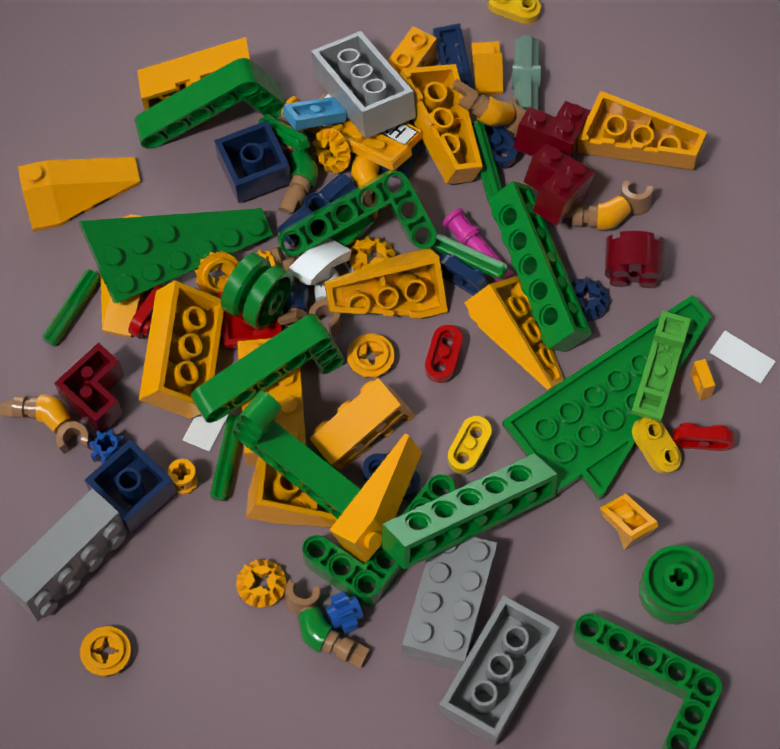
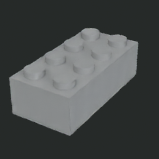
[311,31,416,139]
[0,488,127,622]
[402,537,497,671]
[439,595,560,746]

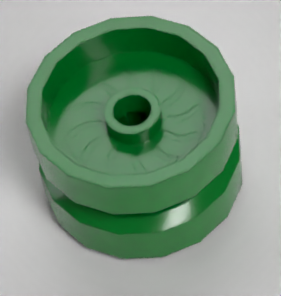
[221,253,293,330]
[639,545,713,625]

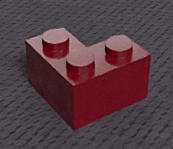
[513,101,591,158]
[523,143,595,226]
[54,343,124,433]

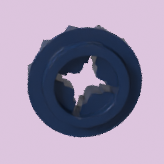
[571,276,610,321]

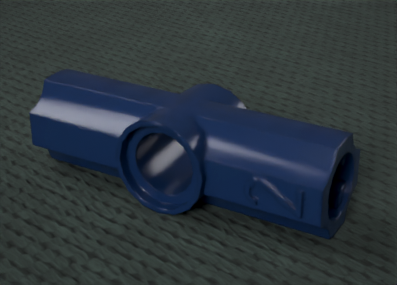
[277,173,357,248]

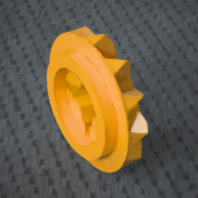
[312,128,351,174]
[349,235,395,271]
[195,251,238,297]
[347,333,394,379]
[236,558,286,608]
[80,626,132,678]

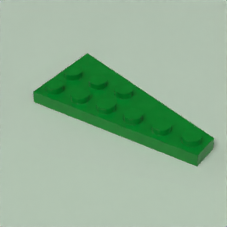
[78,208,273,304]

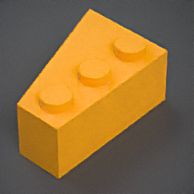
[309,378,416,470]

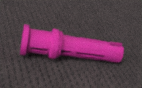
[442,208,514,282]

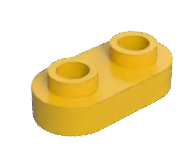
[488,0,541,24]
[447,416,492,474]
[632,417,681,474]

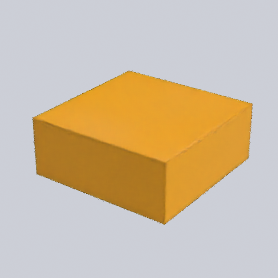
[690,359,716,400]

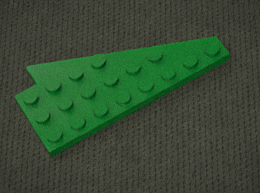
[502,294,711,500]

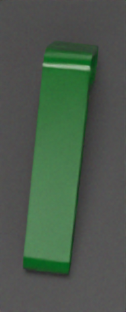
[134,58,286,149]
[277,170,437,256]
[191,314,344,423]
[232,391,361,519]
[302,474,455,607]
[572,613,722,749]

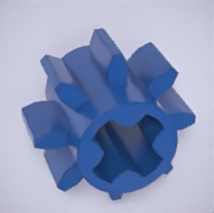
[88,429,126,464]
[325,591,364,634]

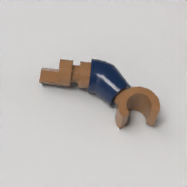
[270,246,310,328]

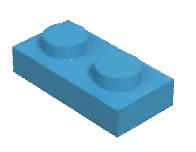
[283,96,347,130]

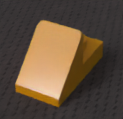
[471,41,503,96]
[600,493,658,550]

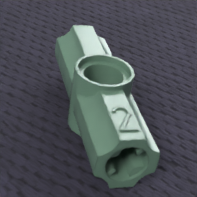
[512,35,541,110]

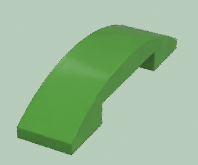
[631,310,691,422]

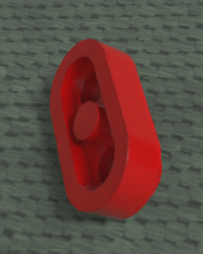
[128,285,164,339]
[425,325,463,383]
[673,423,735,451]

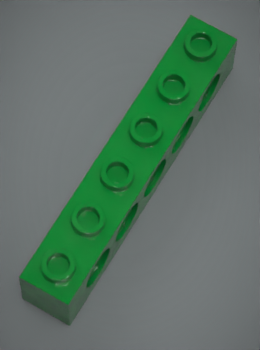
[488,181,592,352]
[382,453,558,570]

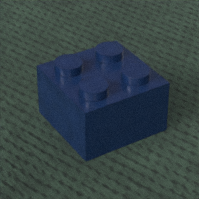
[214,120,291,203]
[84,439,177,534]

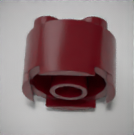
[605,230,665,288]

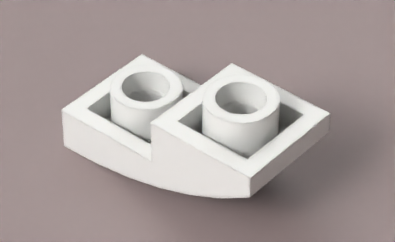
[288,238,352,285]

